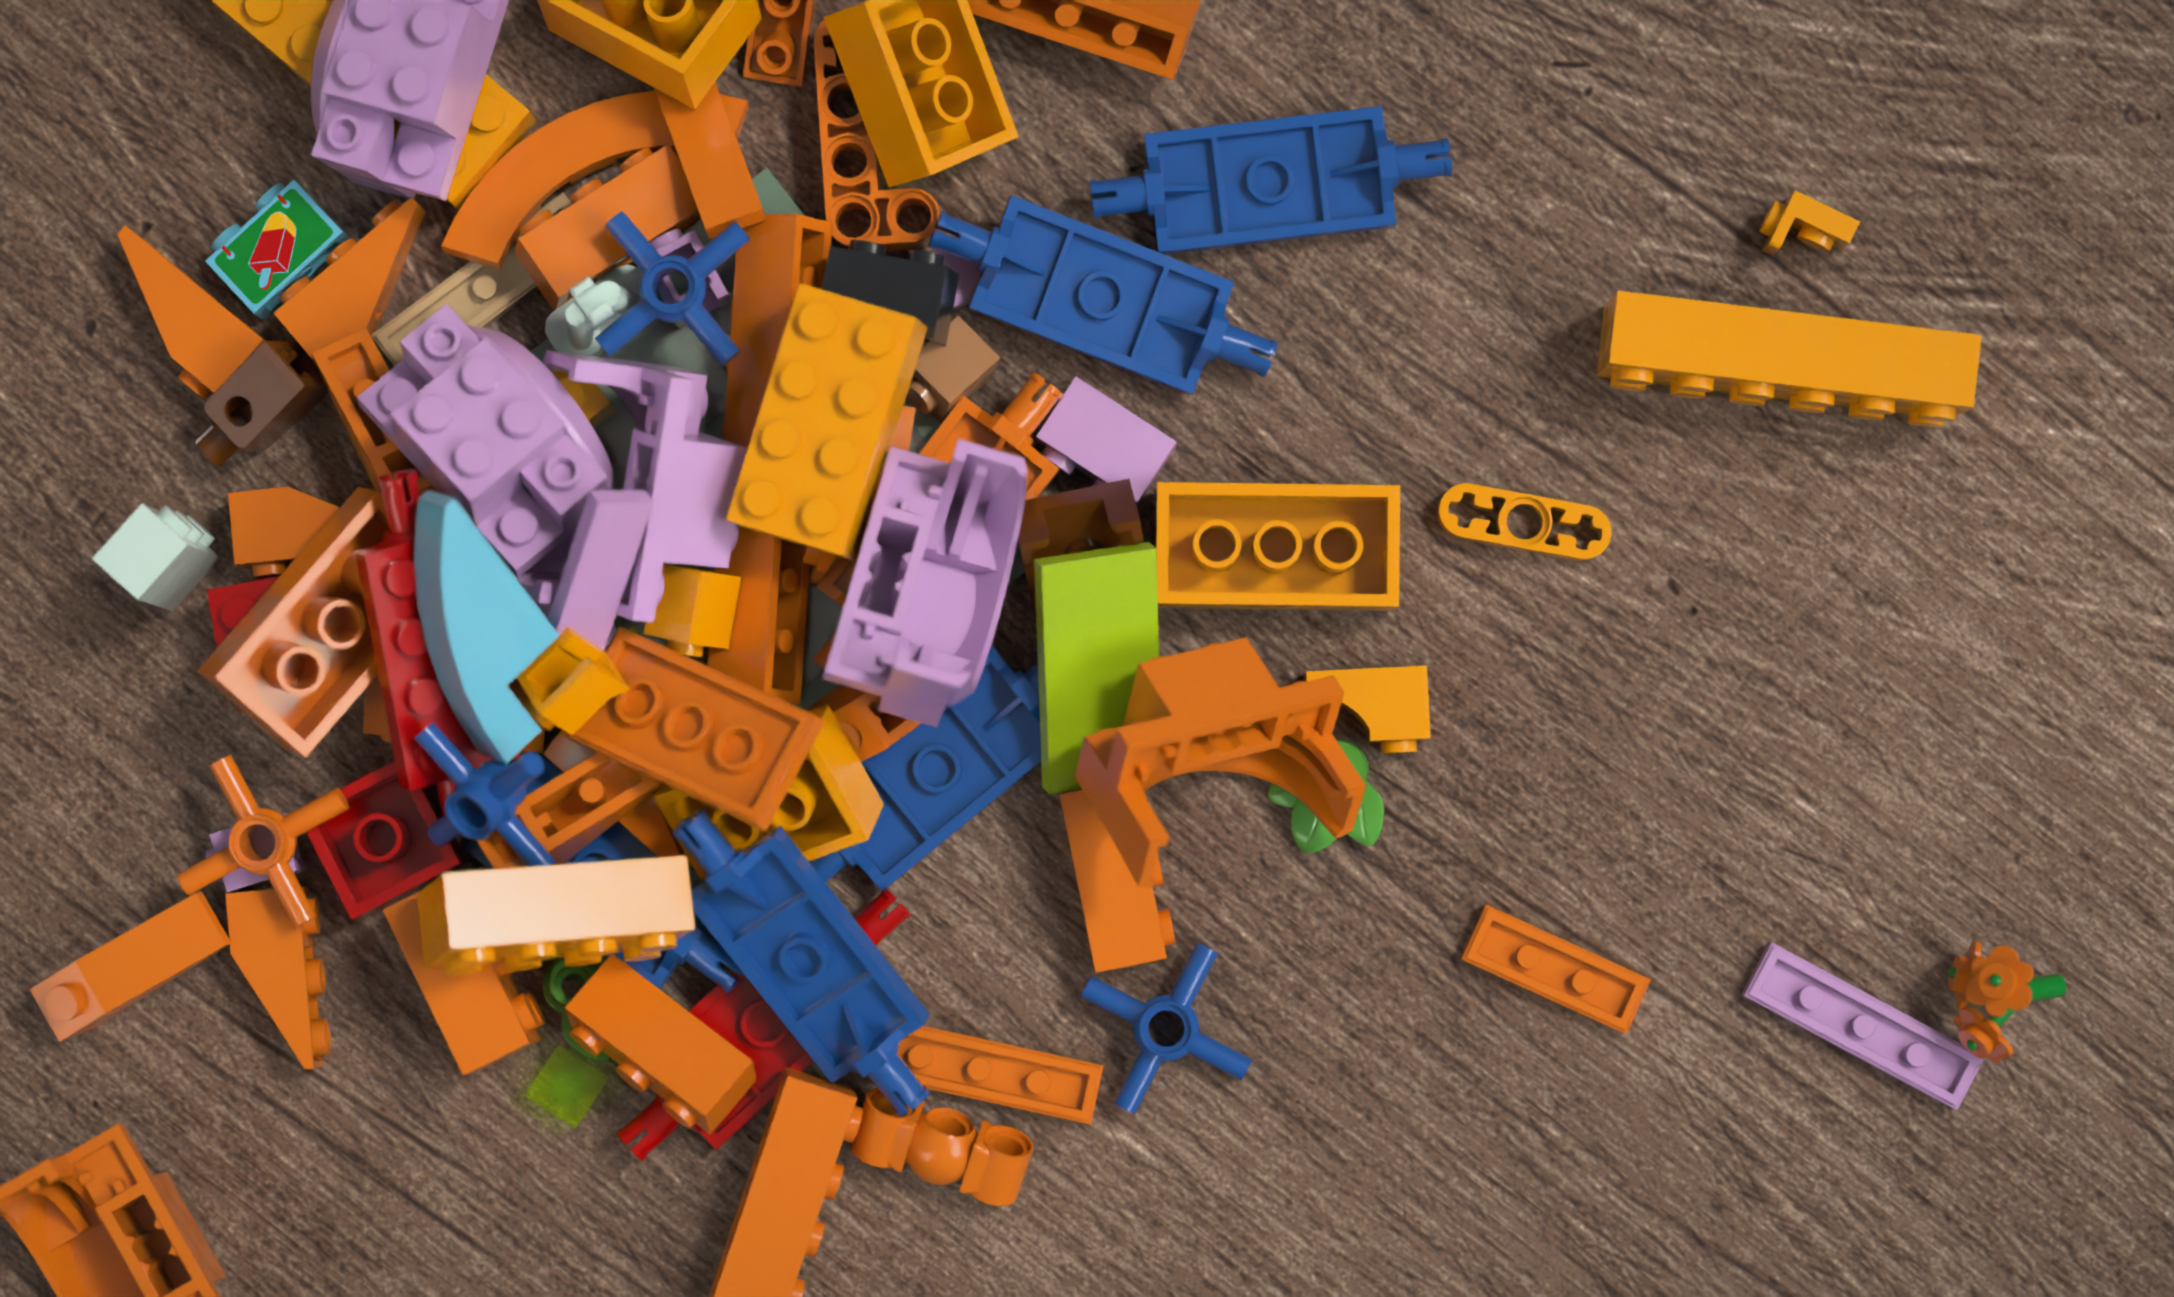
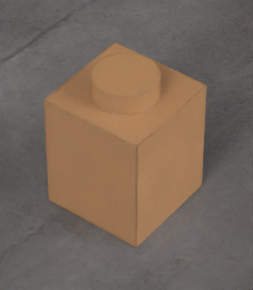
[907,315,1001,423]

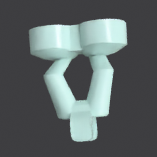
[545,265,643,357]

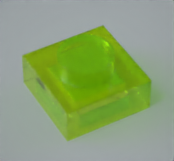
[525,1044,611,1129]

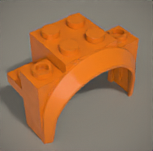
[1075,637,1366,888]
[0,1122,226,1297]

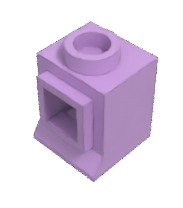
[651,228,732,328]

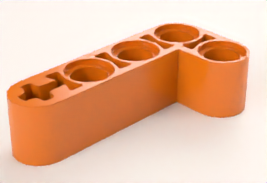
[814,20,941,252]

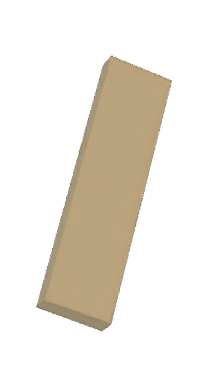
[371,193,572,367]

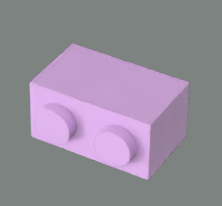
[1036,376,1177,506]

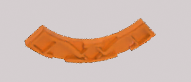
[441,91,749,270]

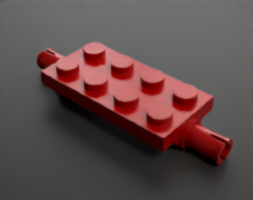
[355,470,520,816]
[617,887,912,1161]

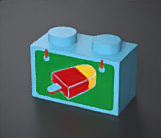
[205,180,350,321]

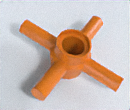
[177,755,349,928]

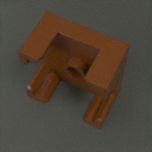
[1018,478,1144,621]

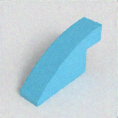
[414,490,560,764]

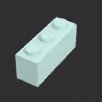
[92,503,221,611]

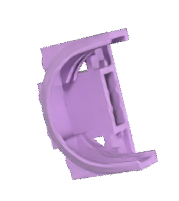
[311,0,509,201]
[357,304,616,578]
[511,350,748,623]
[823,439,1027,728]

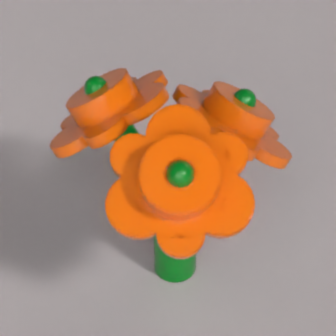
[1948,940,2066,1063]

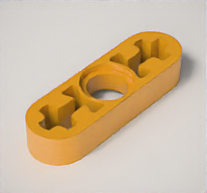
[1437,483,1612,561]

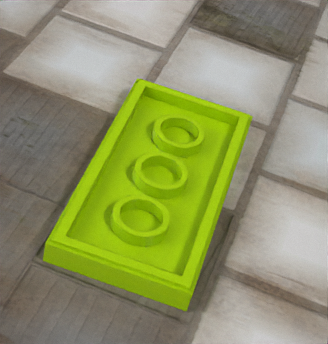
[1034,542,1159,794]

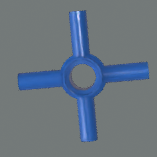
[595,211,751,367]
[414,722,556,867]
[1080,942,1252,1114]

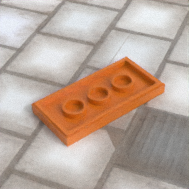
[561,626,824,832]

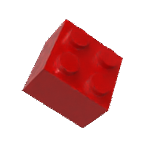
[306,760,469,920]

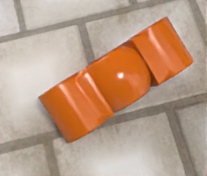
[851,1087,1034,1206]

